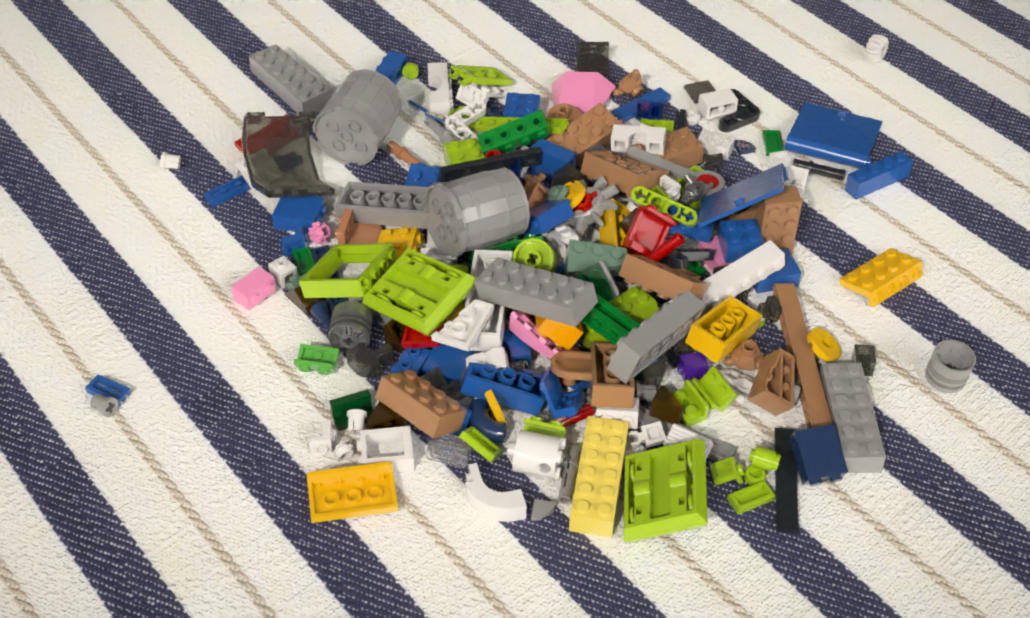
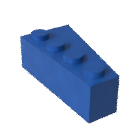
[460,362,546,417]

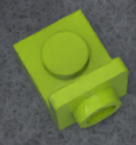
[710,456,745,486]

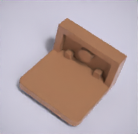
[335,208,382,244]

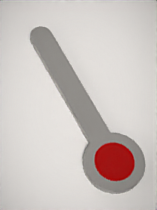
[626,146,725,196]

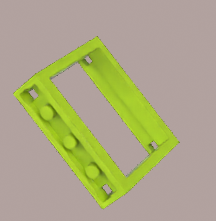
[299,243,397,298]

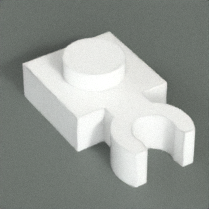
[628,421,666,449]

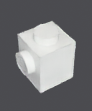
[268,256,297,289]

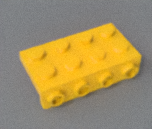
[369,227,424,265]
[839,248,923,307]
[306,462,398,523]

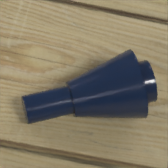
[310,301,331,333]

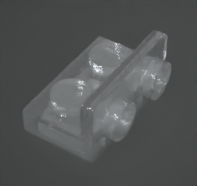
[426,434,474,469]

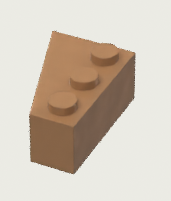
[747,348,795,416]

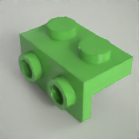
[294,343,340,375]

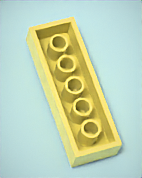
[569,416,629,537]

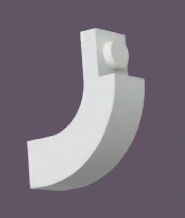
[465,463,526,522]

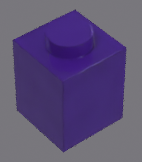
[677,352,709,382]

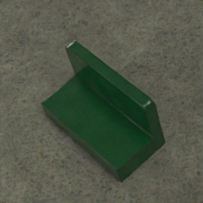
[329,389,374,431]

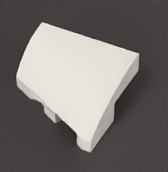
[719,369,754,404]

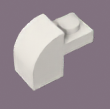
[785,165,810,199]

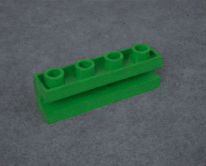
[581,294,640,345]

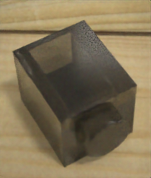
[851,344,876,377]

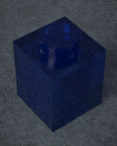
[636,100,663,120]

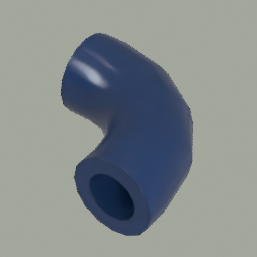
[469,399,507,444]

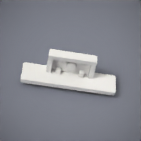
[540,223,579,263]

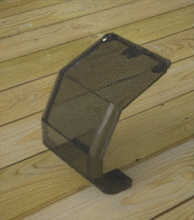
[241,112,335,198]

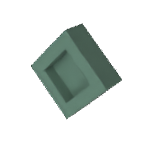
[545,185,569,201]
[285,272,306,291]

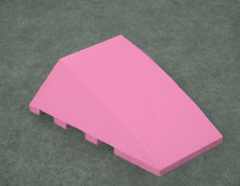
[552,71,616,114]
[509,311,581,359]

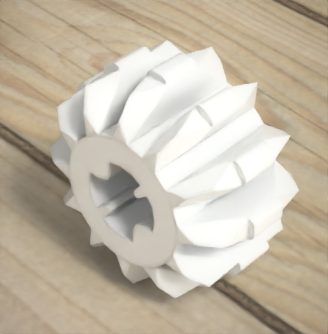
[865,34,889,62]

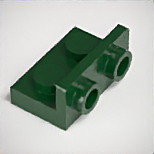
[576,262,617,302]

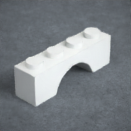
[428,62,453,116]

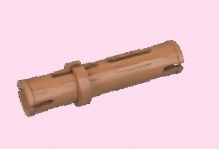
[386,140,428,166]

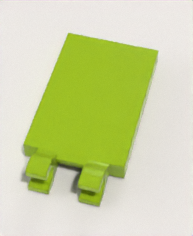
[448,65,513,86]

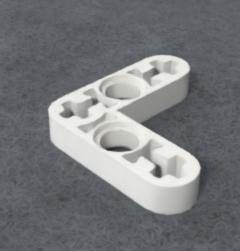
[445,100,486,141]

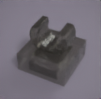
[702,153,723,172]
[757,296,783,323]

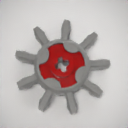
[563,176,619,236]

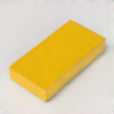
[484,390,508,428]

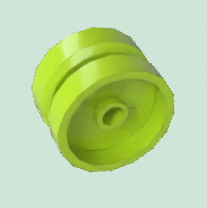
[512,238,559,273]

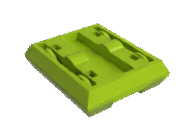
[362,248,476,337]
[623,439,708,543]

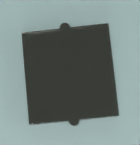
[684,80,716,104]

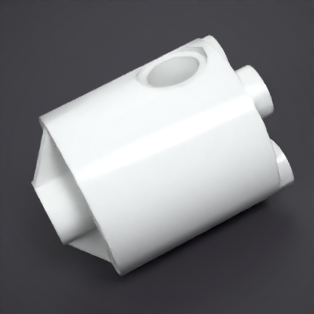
[507,430,566,480]

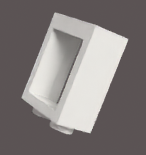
[356,426,414,473]

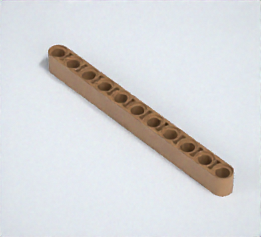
[773,282,833,429]

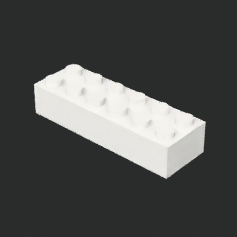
[461,250,513,351]

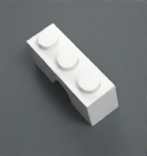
[611,124,666,155]

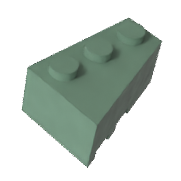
[564,239,627,277]

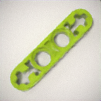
[631,186,698,227]

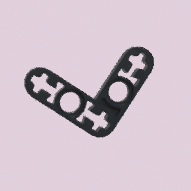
[718,89,760,133]
[662,248,714,269]

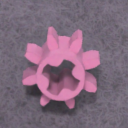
[308,221,331,245]

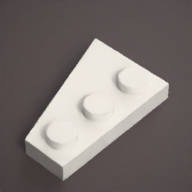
[431,299,494,352]

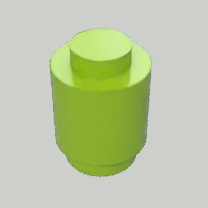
[748,446,781,472]

